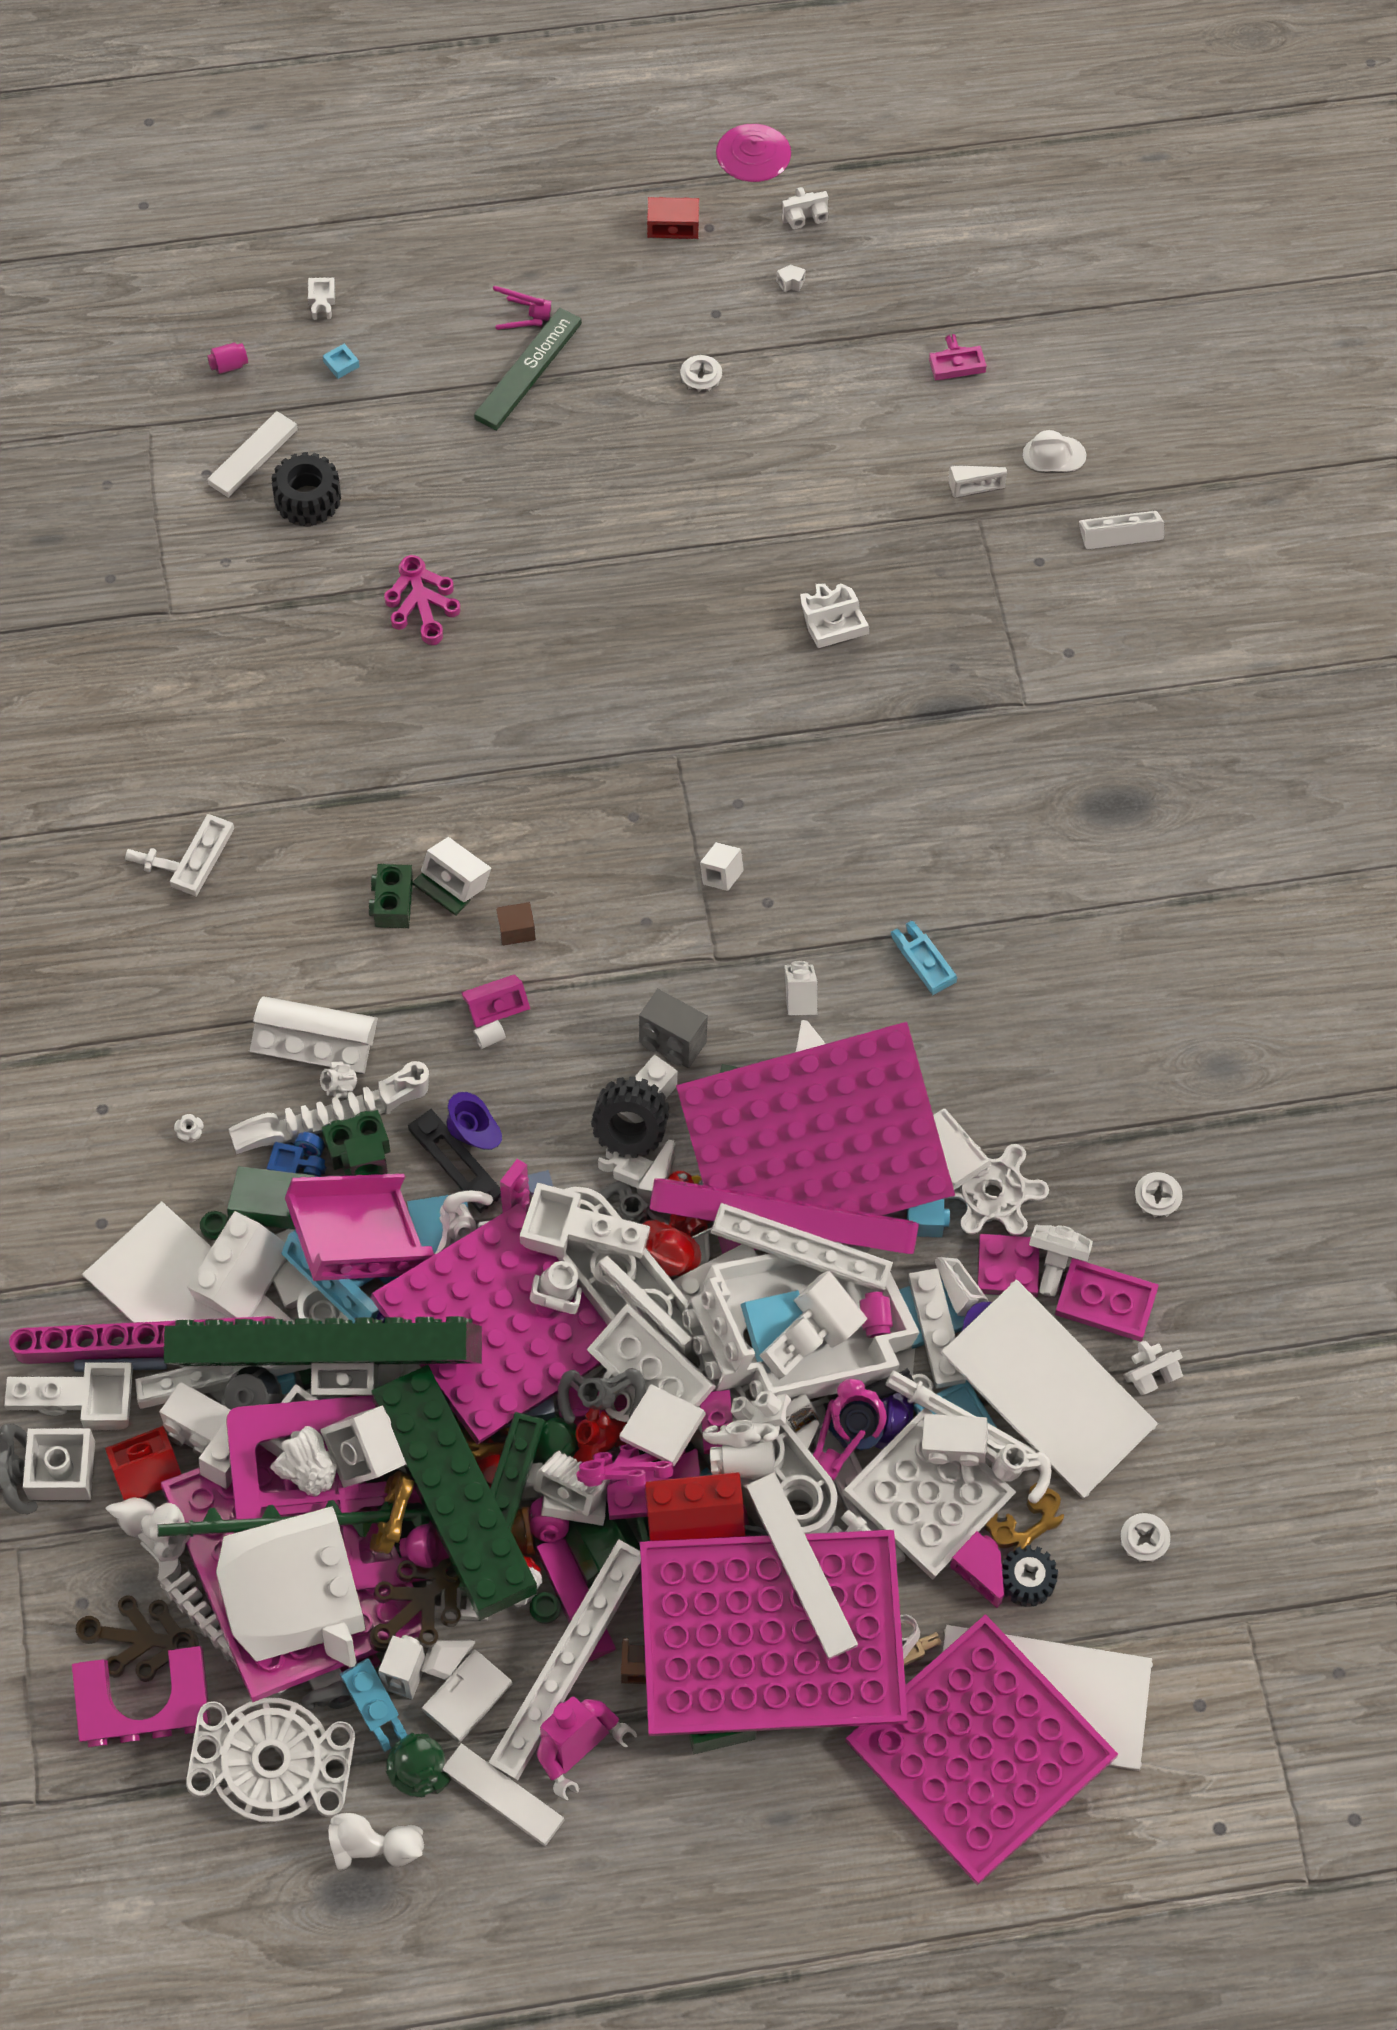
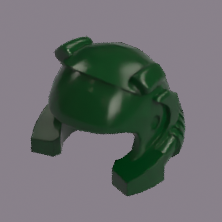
[533,1414,580,1465]
[386,1733,451,1798]

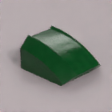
[564,1501,640,1588]

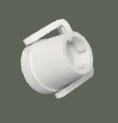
[530,1261,582,1314]

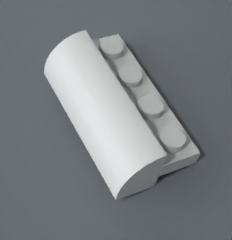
[250,996,378,1074]

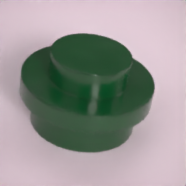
[200,1211,228,1240]
[529,1592,561,1624]

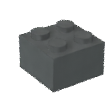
[639,988,708,1068]

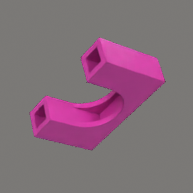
[72,1646,211,1747]

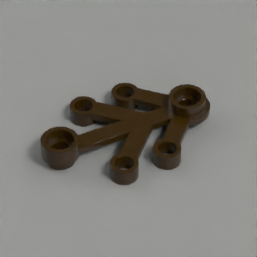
[369,1558,461,1652]
[76,1595,199,1682]

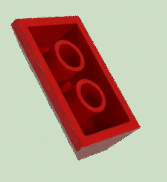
[645,1472,745,1541]

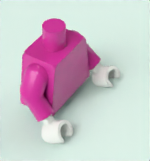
[537,1697,637,1800]

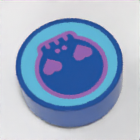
[294,1132,325,1157]

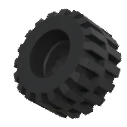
[271,452,341,526]
[591,1076,669,1158]

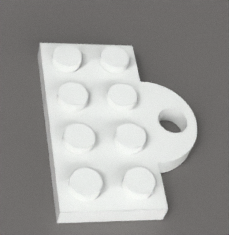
[587,1304,716,1422]

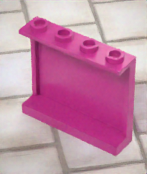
[285,1174,435,1281]

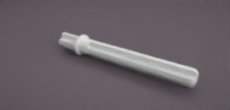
[885,1370,1036,1454]

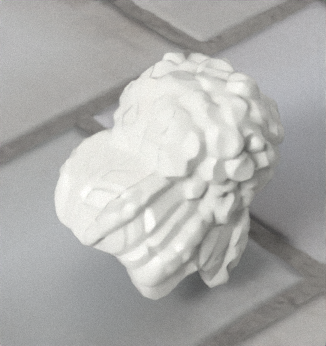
[270,1426,337,1496]

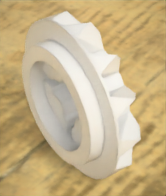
[680,355,722,392]
[1135,1172,1182,1218]
[1120,1513,1170,1562]

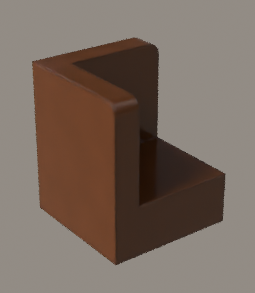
[496,902,536,946]
[621,1638,646,1684]

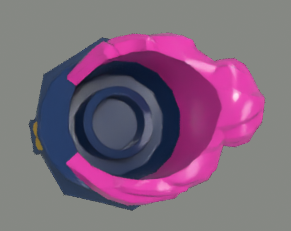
[828,1379,887,1451]

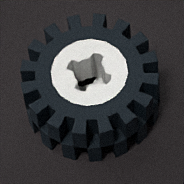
[1002,1545,1058,1607]

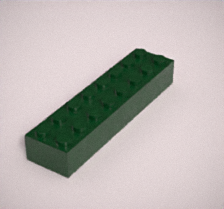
[371,1365,537,1621]

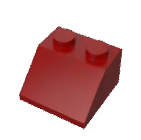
[105,1426,182,1500]

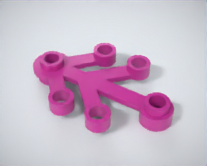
[384,555,460,646]
[576,1444,685,1487]

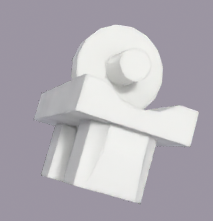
[781,187,828,229]
[1123,1341,1183,1395]
[731,1390,791,1430]

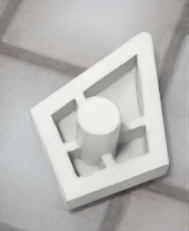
[420,1640,475,1680]

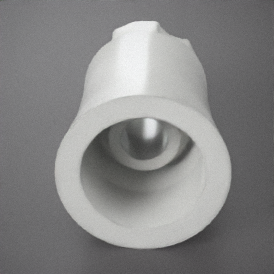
[710,1438,776,1478]

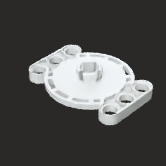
[186,1698,355,1822]

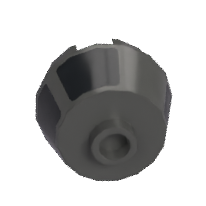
[224,1366,284,1410]

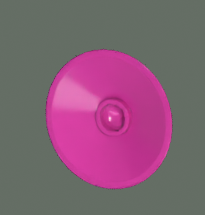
[716,124,791,182]

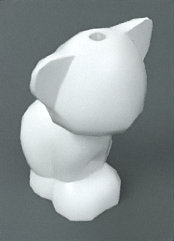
[106,1497,190,1562]
[328,1813,424,1871]

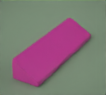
[536,1539,616,1663]

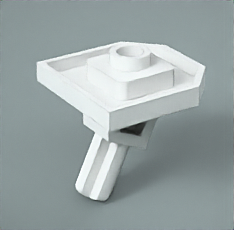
[1029,1225,1093,1297]

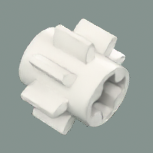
[320,1062,357,1098]

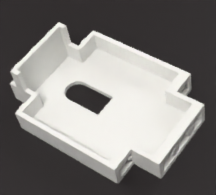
[682,1241,920,1400]

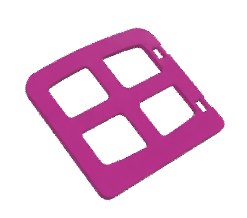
[226,1395,449,1591]

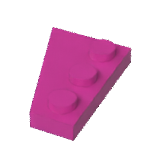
[607,1449,700,1520]

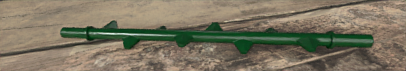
[157,1500,430,1537]

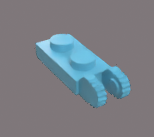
[891,921,957,995]
[340,1658,407,1752]

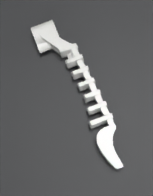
[229,1061,429,1154]
[137,1532,286,1695]

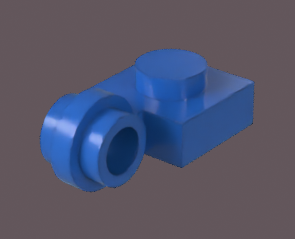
[267,1142,327,1177]

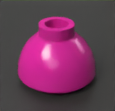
[400,1523,439,1568]

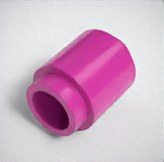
[207,342,248,374]
[859,1292,893,1338]

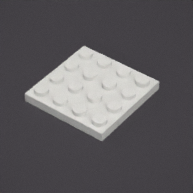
[842,1408,1016,1580]

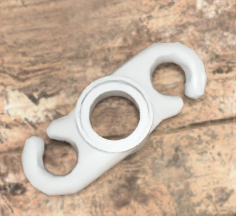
[702,1420,779,1448]

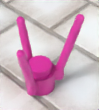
[493,286,552,330]
[813,1399,865,1481]

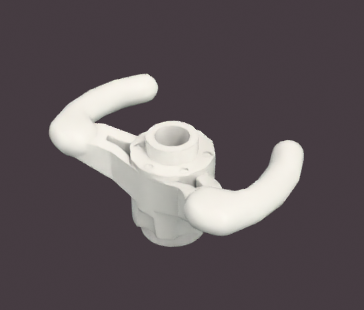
[435,1190,493,1254]
[961,1438,1052,1503]

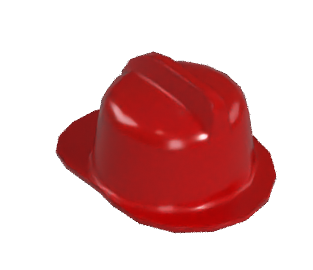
[643,1220,702,1276]

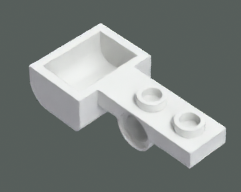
[520,1183,650,1258]
[759,1270,867,1380]
[4,1363,133,1430]

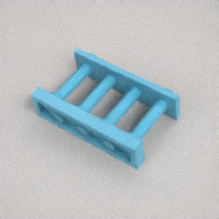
[281,1230,399,1323]

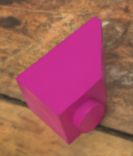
[950,1531,1004,1608]

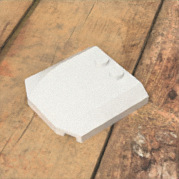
[216,1506,365,1662]

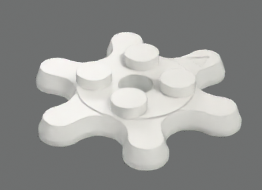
[946,1144,1049,1236]

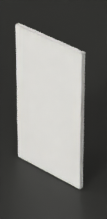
[82,1202,294,1403]
[941,1279,1158,1499]
[943,1625,1153,1771]

